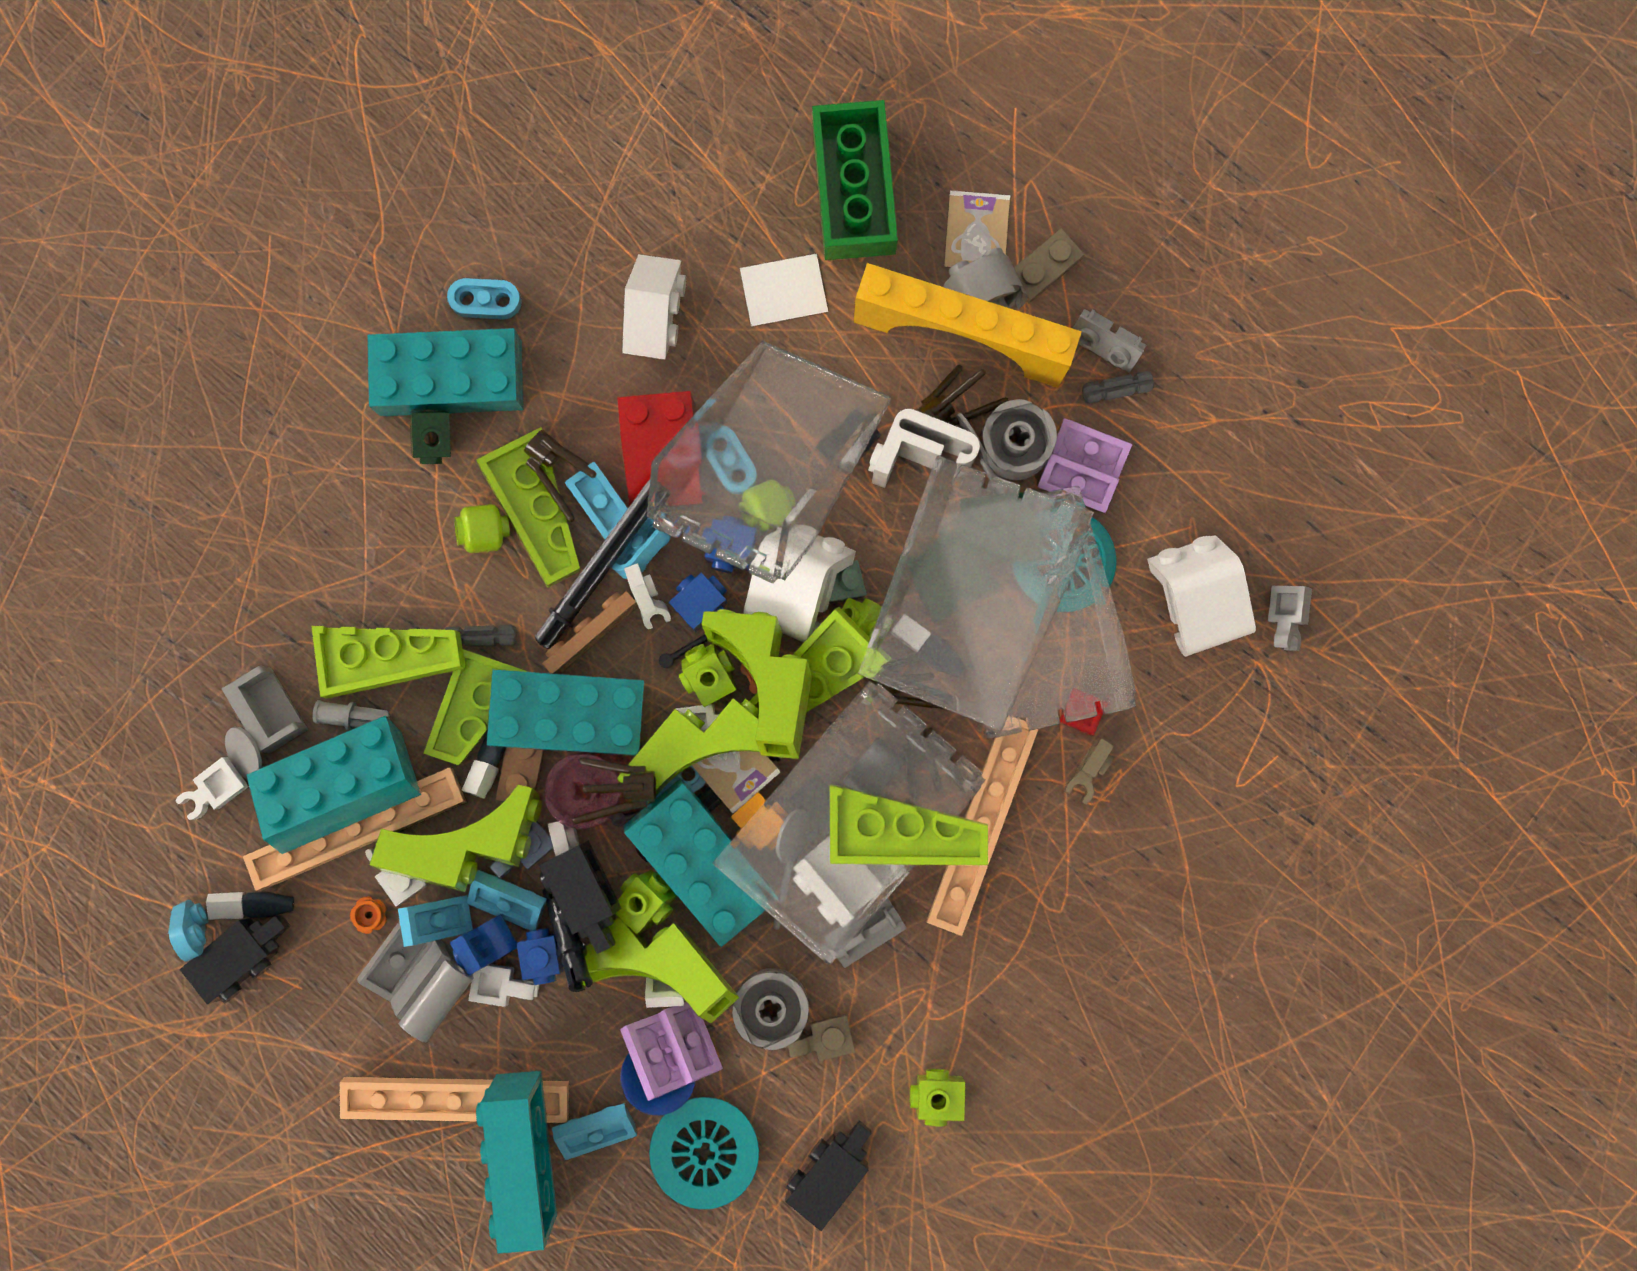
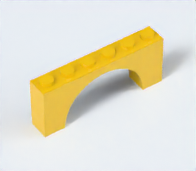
[854,263,1082,388]

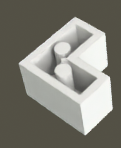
[622,254,686,359]

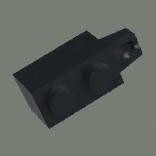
[539,840,621,954]
[179,915,291,1005]
[784,1120,872,1231]

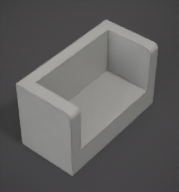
[222,665,308,753]

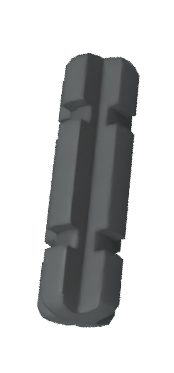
[1082,371,1154,404]
[445,625,517,647]

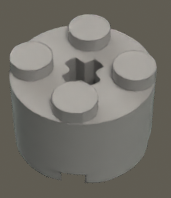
[944,248,1028,310]
[979,399,1057,480]
[732,968,809,1050]

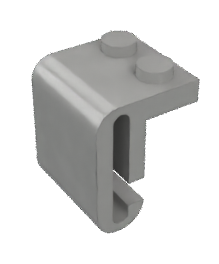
[357,920,474,1043]

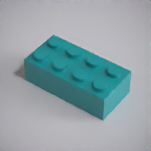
[367,328,524,416]
[487,669,644,756]
[246,715,421,854]
[623,778,779,947]
[476,1071,557,1254]

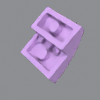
[1037,418,1132,513]
[620,1002,723,1101]

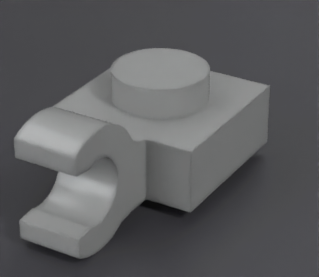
[1268,586,1312,651]

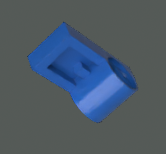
[450,914,517,976]

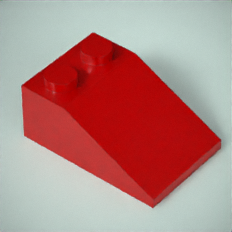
[617,391,703,511]

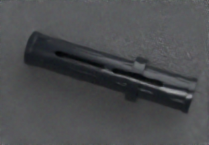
[542,888,593,992]

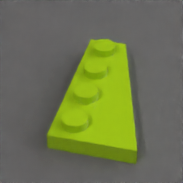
[476,427,580,588]
[750,607,892,712]
[311,626,465,699]
[830,784,988,865]

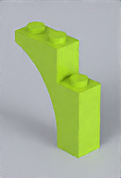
[701,609,812,759]
[617,698,785,803]
[370,785,542,892]
[563,917,740,1023]

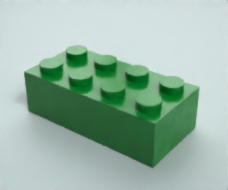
[812,100,898,261]

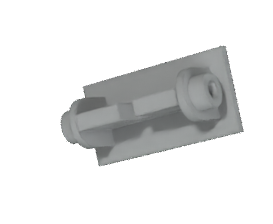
[1073,309,1147,373]
[824,897,907,968]

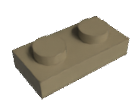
[1014,228,1085,304]

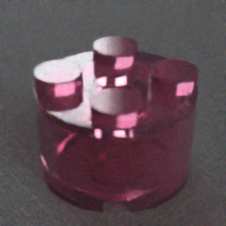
[545,754,624,829]

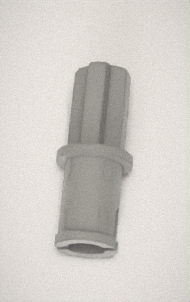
[312,700,390,731]

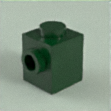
[409,411,451,464]

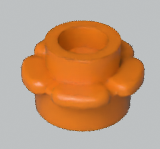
[350,896,387,934]

